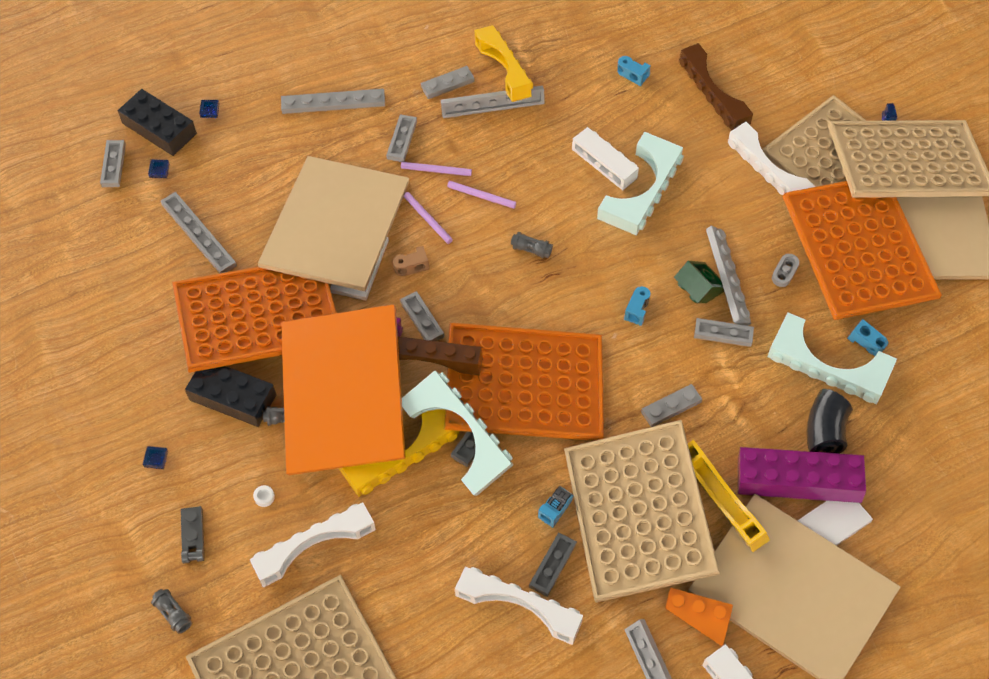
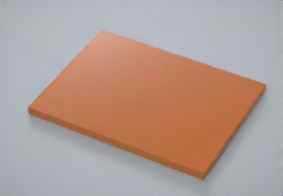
[782,181,942,320]
[172,267,337,373]
[281,304,406,475]
[445,323,604,441]

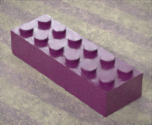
[738,447,866,503]

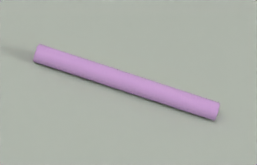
[401,162,472,176]
[447,181,516,209]
[403,192,453,244]

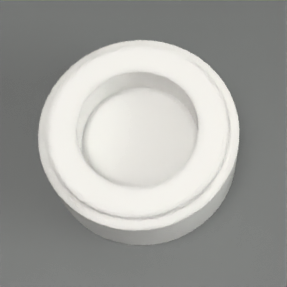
[253,485,275,507]

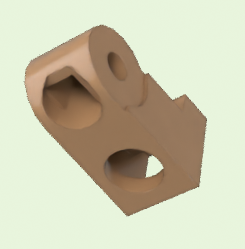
[393,246,429,276]

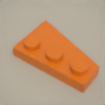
[665,587,733,647]

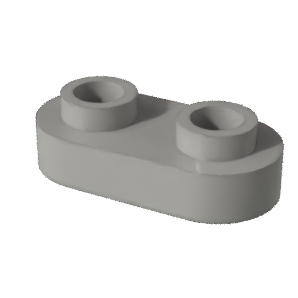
[772,254,799,287]

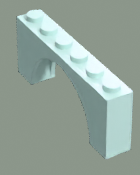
[597,132,684,235]
[767,312,897,405]
[402,371,514,496]

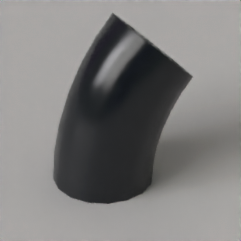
[807,389,853,454]

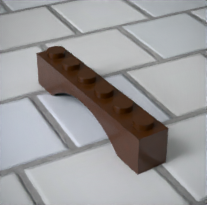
[679,43,753,131]
[398,336,483,376]

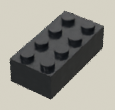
[117,89,197,156]
[185,366,276,427]

